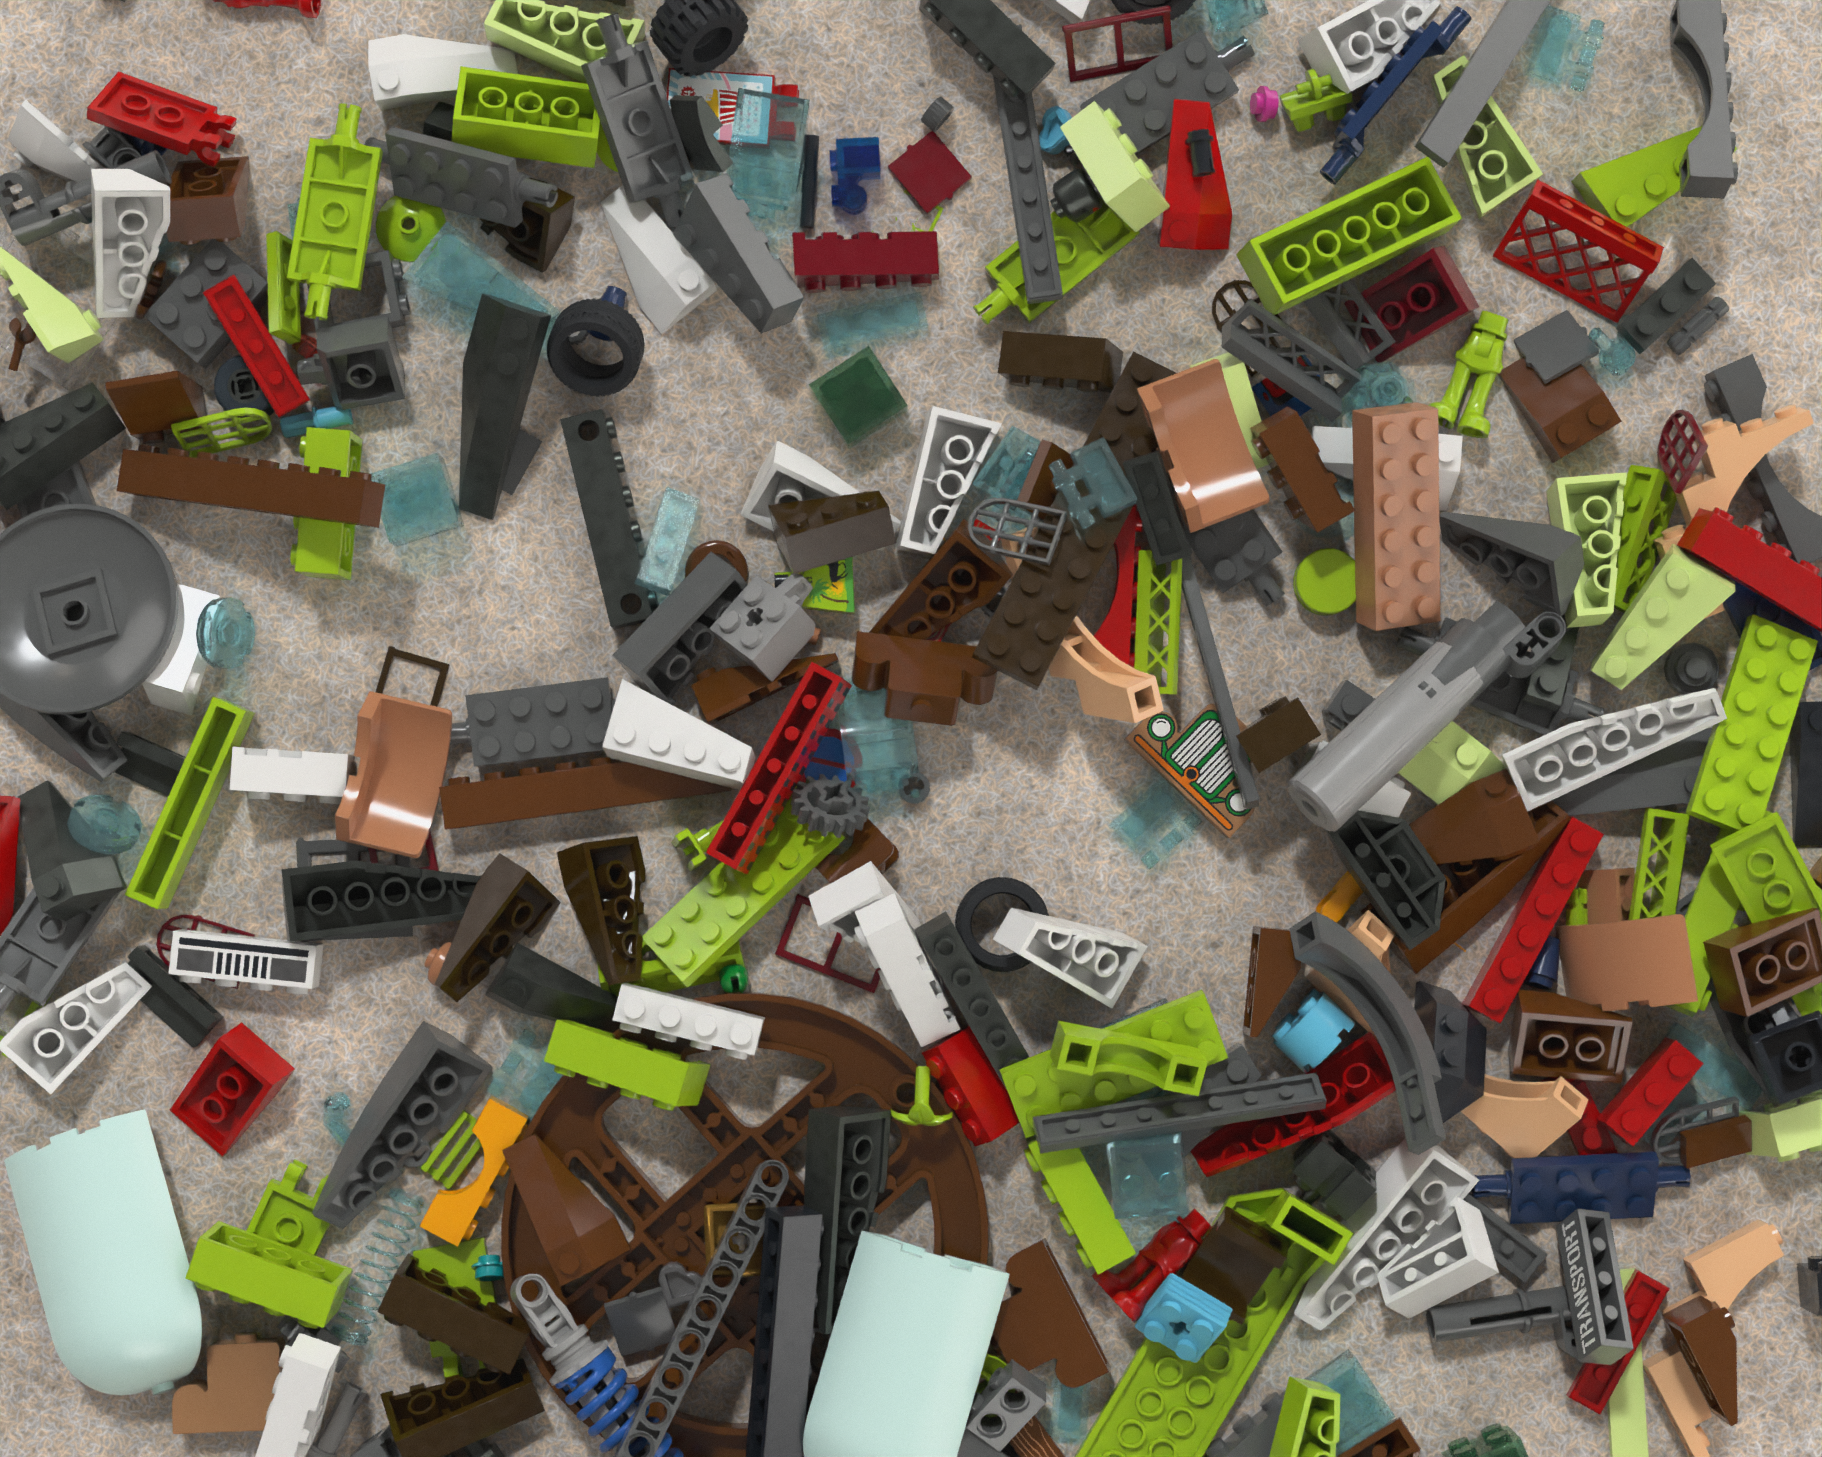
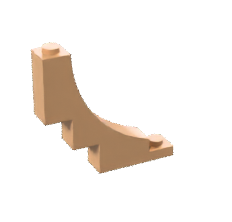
[1643,1219,1784,1457]

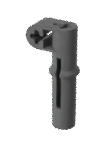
[0,150,172,246]
[1426,1285,1578,1359]

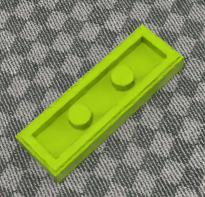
[266,231,301,344]

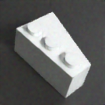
[229,747,354,804]
[808,861,926,951]
[1377,1196,1499,1319]

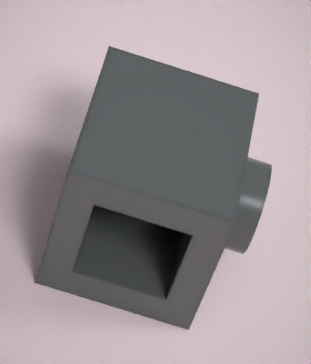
[1322,680,1375,731]

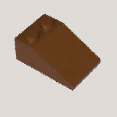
[167,156,249,245]
[1498,357,1622,463]
[105,371,208,444]
[1703,908,1822,1017]
[1243,926,1301,1037]
[1508,990,1632,1083]
[1662,1295,1738,1426]

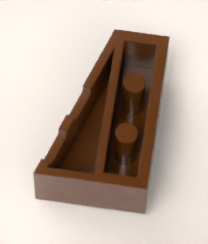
[1250,407,1355,533]

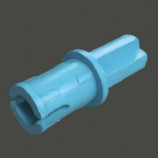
[280,406,354,438]

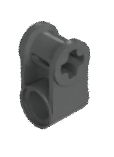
[82,126,142,169]

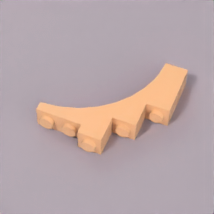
[1653,404,1814,618]
[1001,527,1164,723]

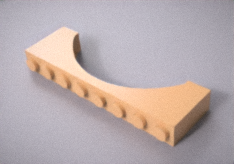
[1306,910,1588,1158]

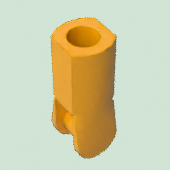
[1316,870,1363,923]

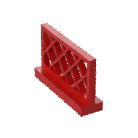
[1493,179,1664,323]

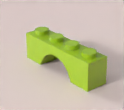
[1050,1021,1208,1096]

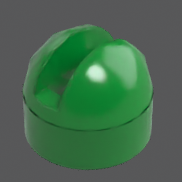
[719,964,749,993]

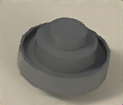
[1664,643,1719,694]

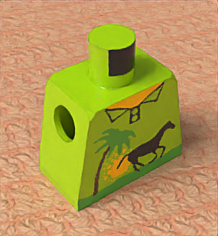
[774,557,855,615]

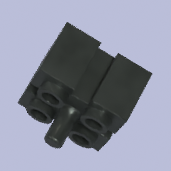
[1292,1129,1376,1221]

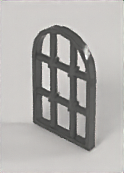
[968,498,1068,566]
[1651,1096,1739,1164]

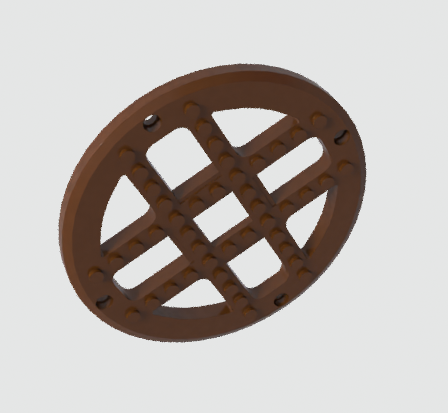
[501,992,988,1457]

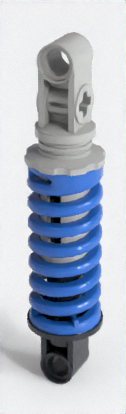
[510,1274,683,1457]

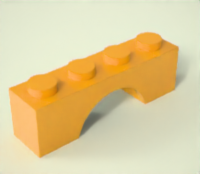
[419,1095,529,1247]

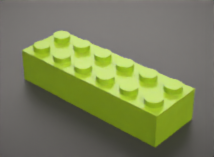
[1236,157,1462,315]

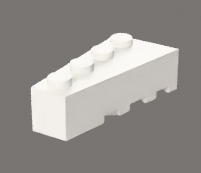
[602,679,755,790]
[993,908,1148,1008]

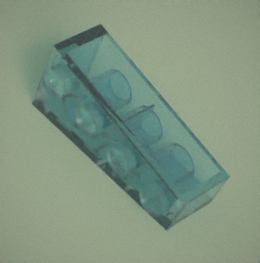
[402,222,561,340]

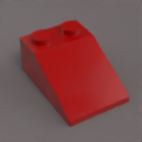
[170,1022,295,1157]

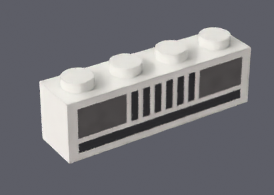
[169,929,324,994]

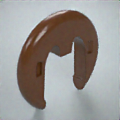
[135,260,167,320]
[685,540,748,583]

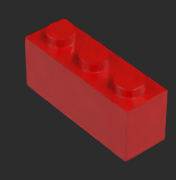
[922,1026,1020,1147]
[1596,1037,1704,1146]

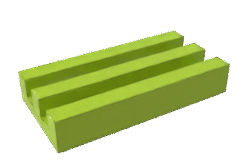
[420,1110,482,1189]

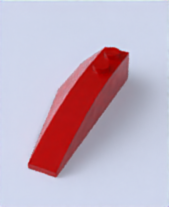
[1190,1032,1396,1177]

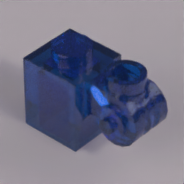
[829,137,881,215]

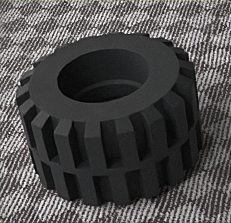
[650,0,748,77]

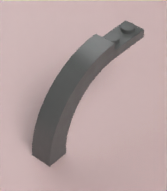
[1289,911,1446,1155]

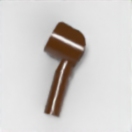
[8,318,36,371]

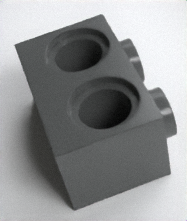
[966,1359,1046,1452]

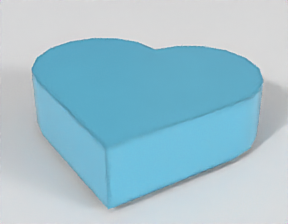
[1039,106,1072,155]

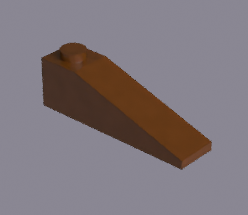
[1408,768,1541,866]

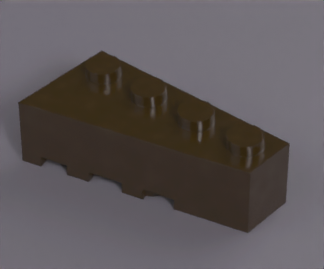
[377,1253,531,1374]
[380,1358,545,1457]

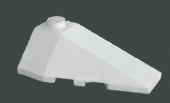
[91,169,170,318]
[0,962,152,1094]

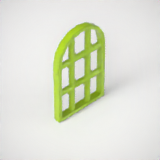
[171,407,272,458]

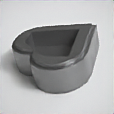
[659,1262,702,1308]

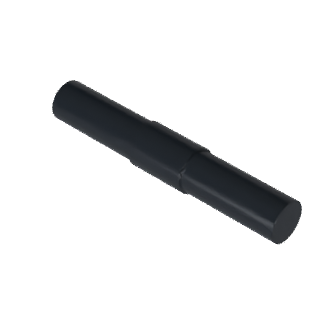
[800,135,819,229]

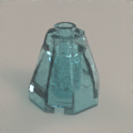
[1343,361,1417,423]

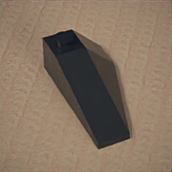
[1789,701,1822,846]

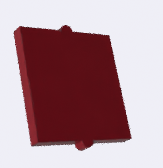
[888,131,972,214]

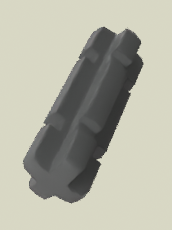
[1667,297,1729,355]

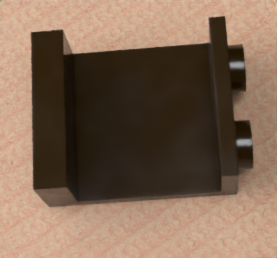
[1181,1206,1289,1325]

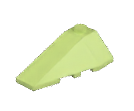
[0,246,104,364]

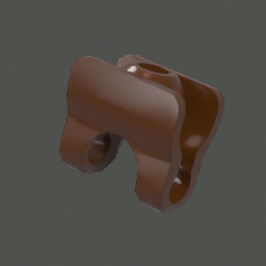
[815,818,899,884]

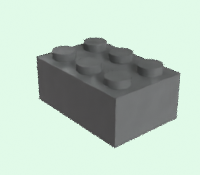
[144,239,268,369]

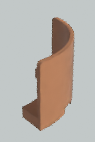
[1137,359,1270,533]
[335,691,452,858]
[1555,914,1698,1011]

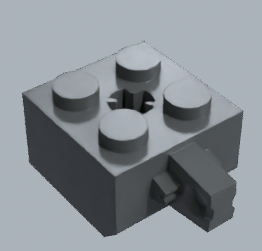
[297,316,405,410]

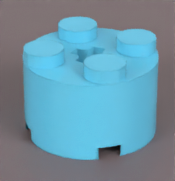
[1272,988,1355,1073]

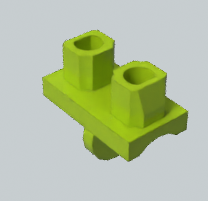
[1280,69,1353,132]

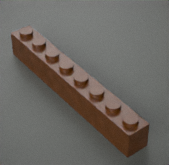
[117,444,385,528]
[439,757,732,830]

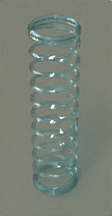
[331,1187,426,1346]

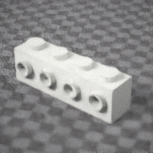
[613,983,765,1060]

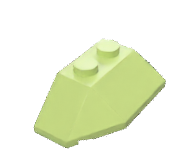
[1398,721,1505,805]

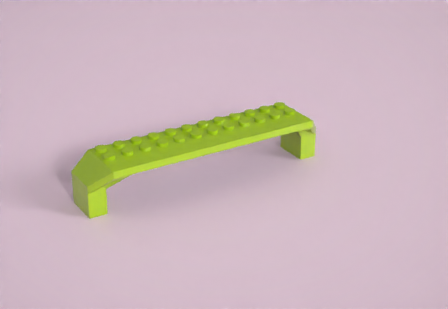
[1074,1188,1353,1457]

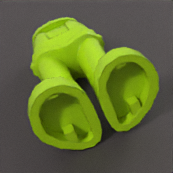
[1428,311,1509,438]

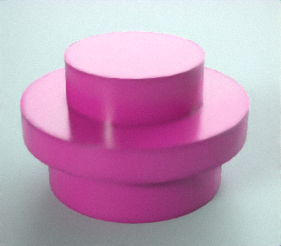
[1250,86,1279,122]

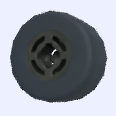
[214,355,275,421]

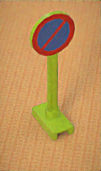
[671,728,863,872]

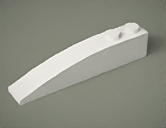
[1502,688,1727,811]
[1294,1137,1479,1331]

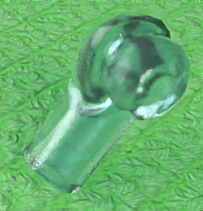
[323,1092,352,1147]

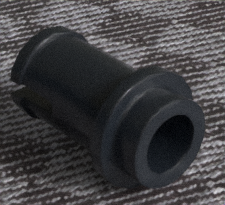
[1185,129,1215,177]

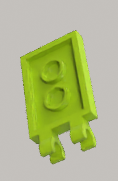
[246,1159,330,1256]
[413,1237,497,1378]

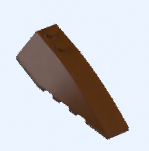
[1361,800,1571,974]

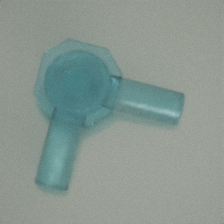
[1588,315,1635,376]

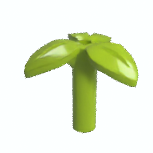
[891,1066,953,1126]

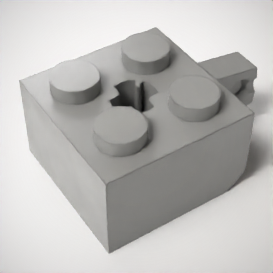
[709,573,816,682]

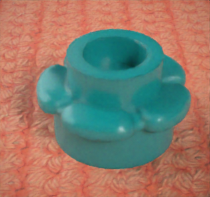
[471,1255,504,1281]

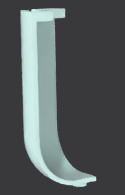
[4,1109,202,1395]
[803,1230,1010,1457]

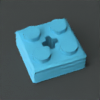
[1135,1273,1233,1363]

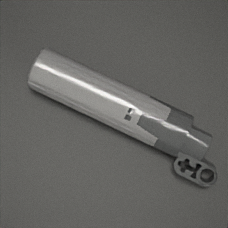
[1288,601,1566,832]

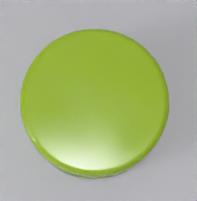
[1293,548,1356,616]

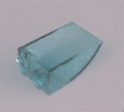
[727,88,810,219]
[838,678,919,796]

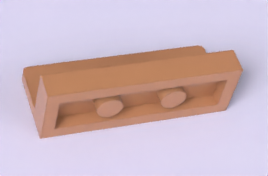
[1578,868,1635,924]

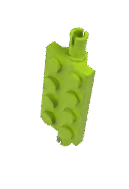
[287,103,383,321]
[973,197,1140,325]

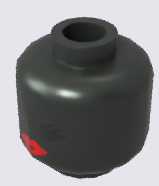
[1050,169,1103,222]

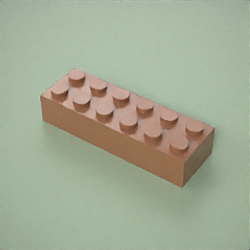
[1352,402,1441,631]

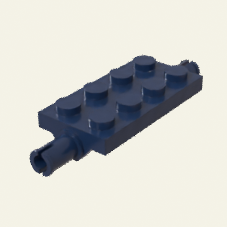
[1320,6,1472,185]
[1471,1151,1691,1224]

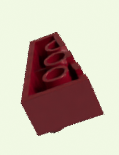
[792,231,939,293]

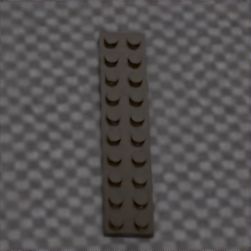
[972,351,1176,690]

